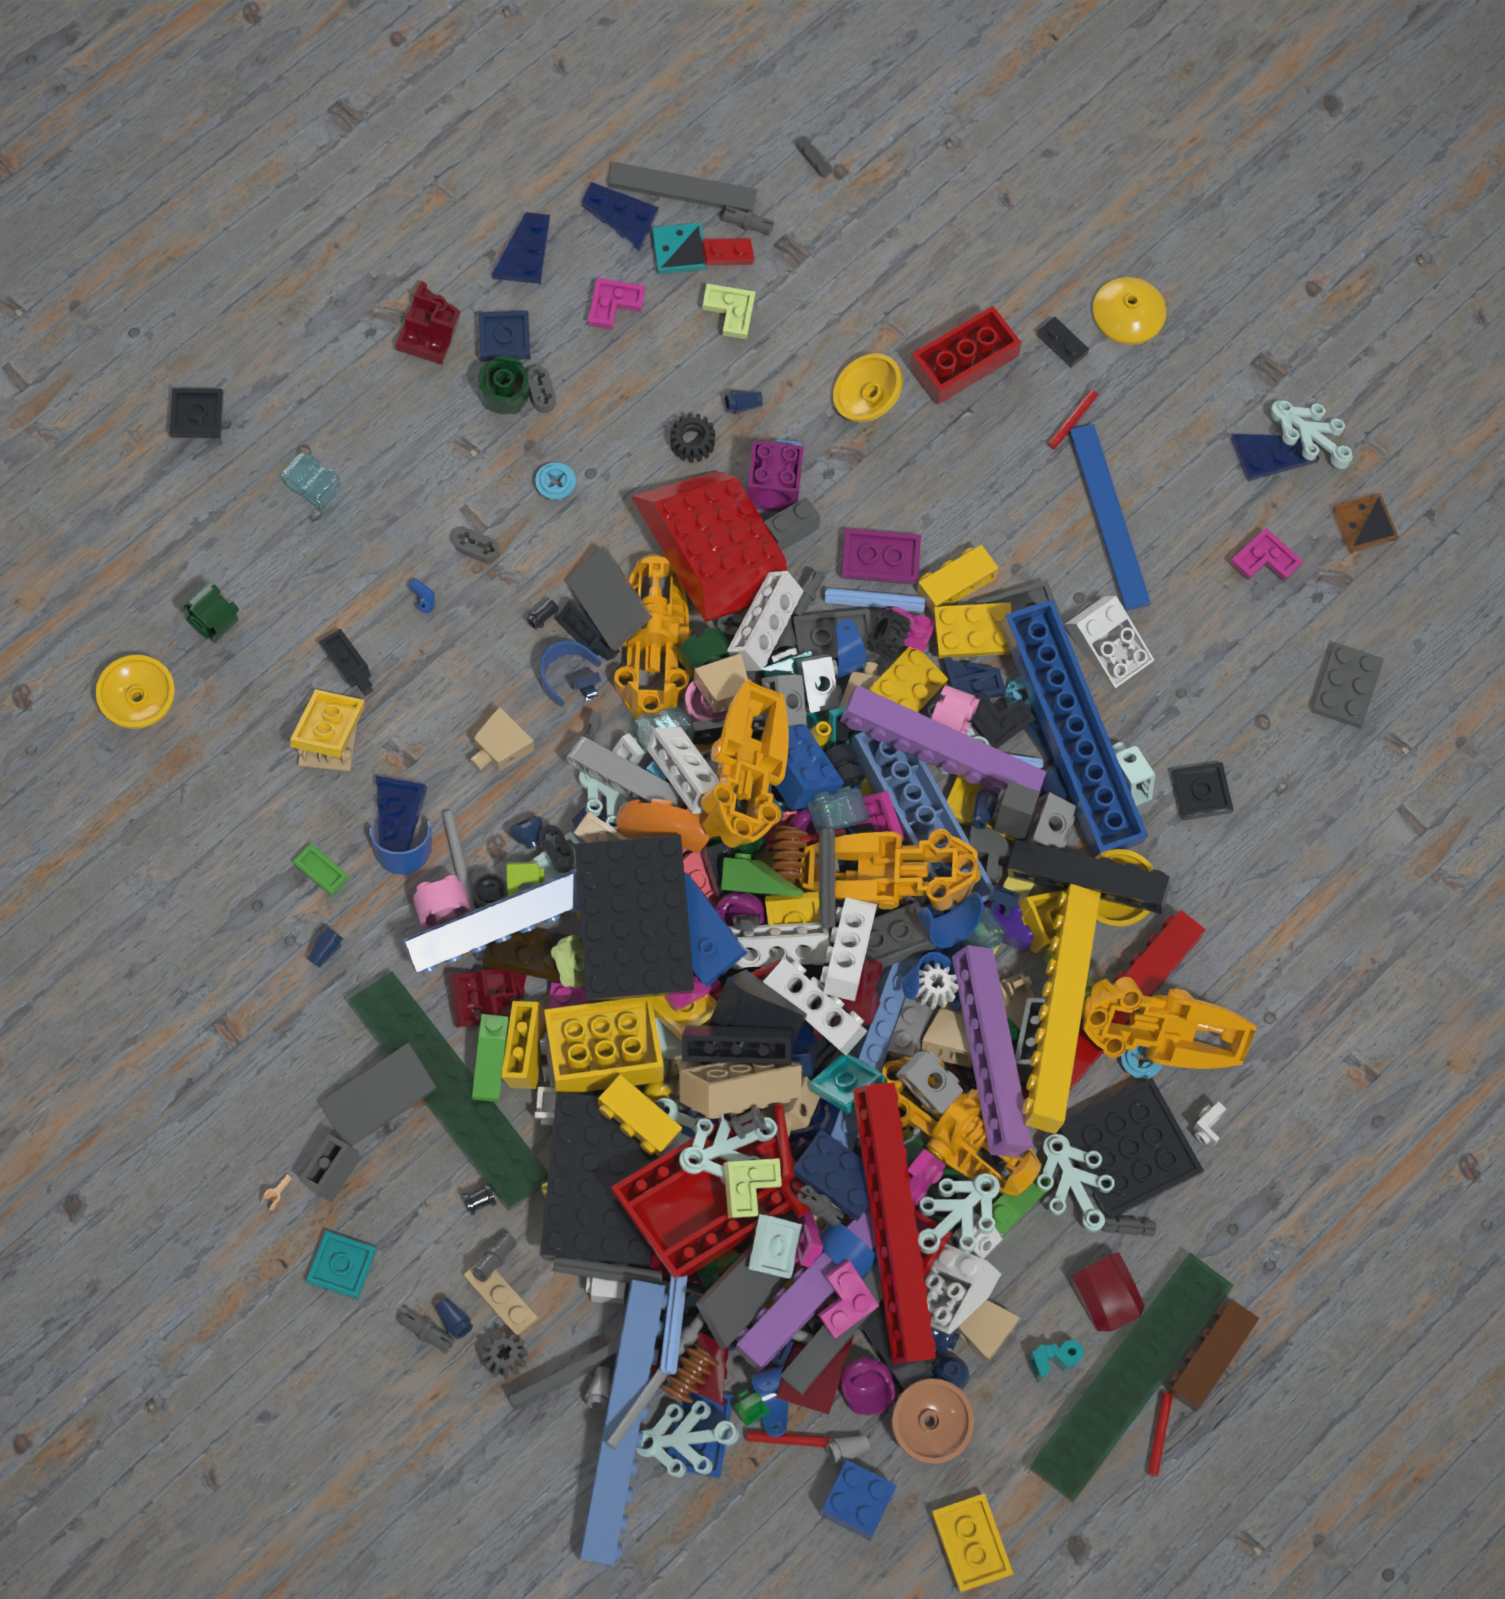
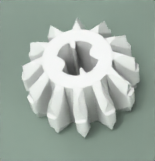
[916,962,958,1009]

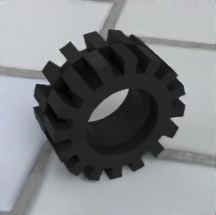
[670,413,715,463]
[867,609,911,659]

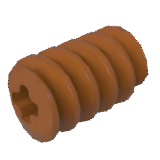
[771,826,808,884]
[659,1343,719,1405]

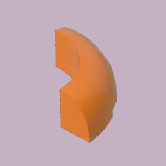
[616,799,710,854]

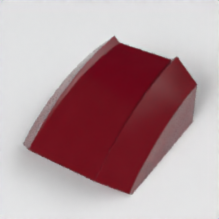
[1069,1252,1145,1332]

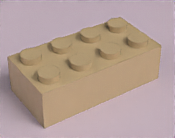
[679,1061,802,1119]

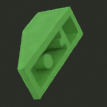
[721,853,803,897]
[472,1014,509,1102]
[992,1171,1054,1239]

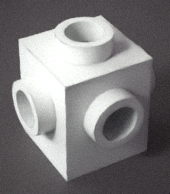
[953,1212,1002,1259]

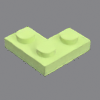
[702,284,756,340]
[724,1159,782,1218]

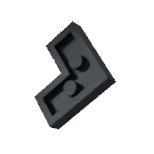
[971,693,1037,749]

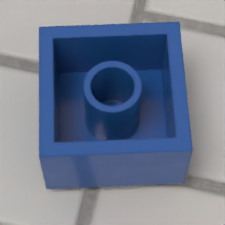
[820,1460,897,1541]

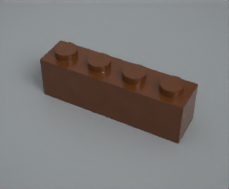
[1169,1300,1259,1413]

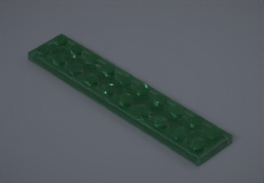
[348,971,548,1211]
[1028,1253,1234,1503]

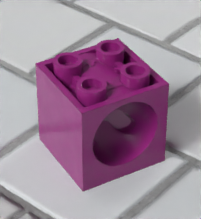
[747,441,804,512]

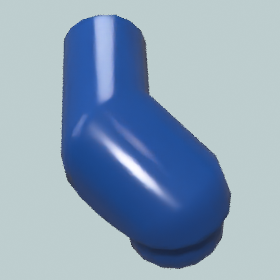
[409,578,435,613]

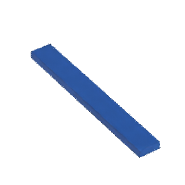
[1069,424,1150,611]

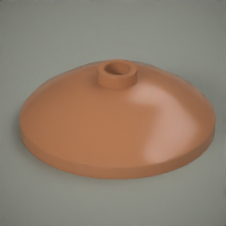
[891,1379,974,1464]

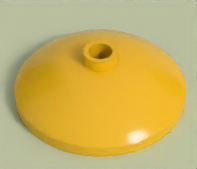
[1092,277,1166,345]
[833,354,903,423]
[96,655,175,729]
[1095,849,1154,927]

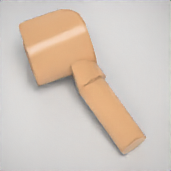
[260,1175,292,1211]

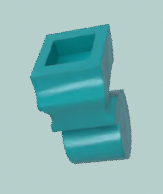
[1029,1340,1084,1383]

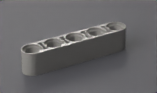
[566,737,685,808]

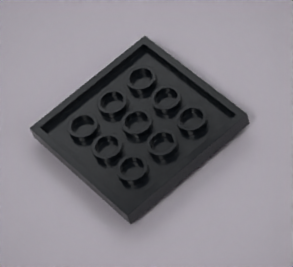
[1059,1077,1204,1219]

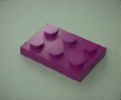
[841,528,921,585]

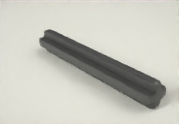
[819,829,836,929]
[553,1256,663,1285]

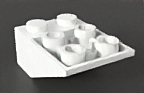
[1065,596,1154,688]
[924,1244,1001,1335]

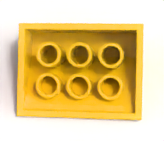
[544,997,664,1094]

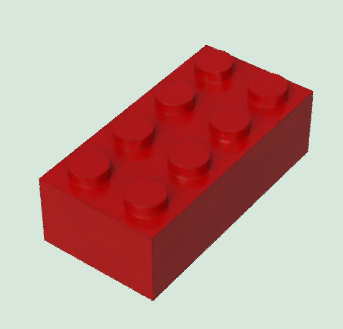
[909,306,1022,404]

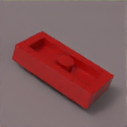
[701,238,755,266]

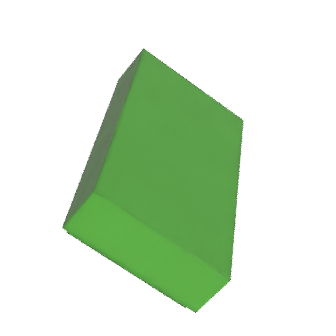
[292,843,350,897]

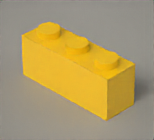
[917,545,999,615]
[501,1001,546,1089]
[597,1074,682,1157]

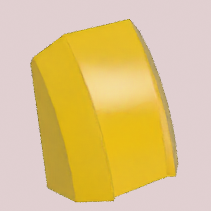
[1019,890,1066,953]

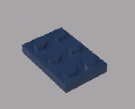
[793,1129,869,1221]

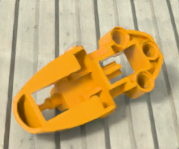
[614,554,691,722]
[701,679,789,848]
[799,829,981,911]
[1082,977,1257,1069]
[882,1056,1041,1196]

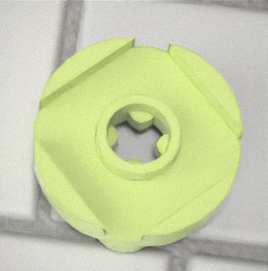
[551,935,586,989]

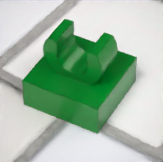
[734,1388,770,1426]

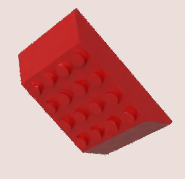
[632,471,787,622]
[611,1112,791,1279]

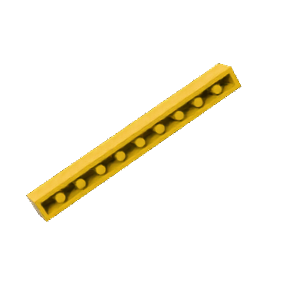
[1023,884,1101,1134]

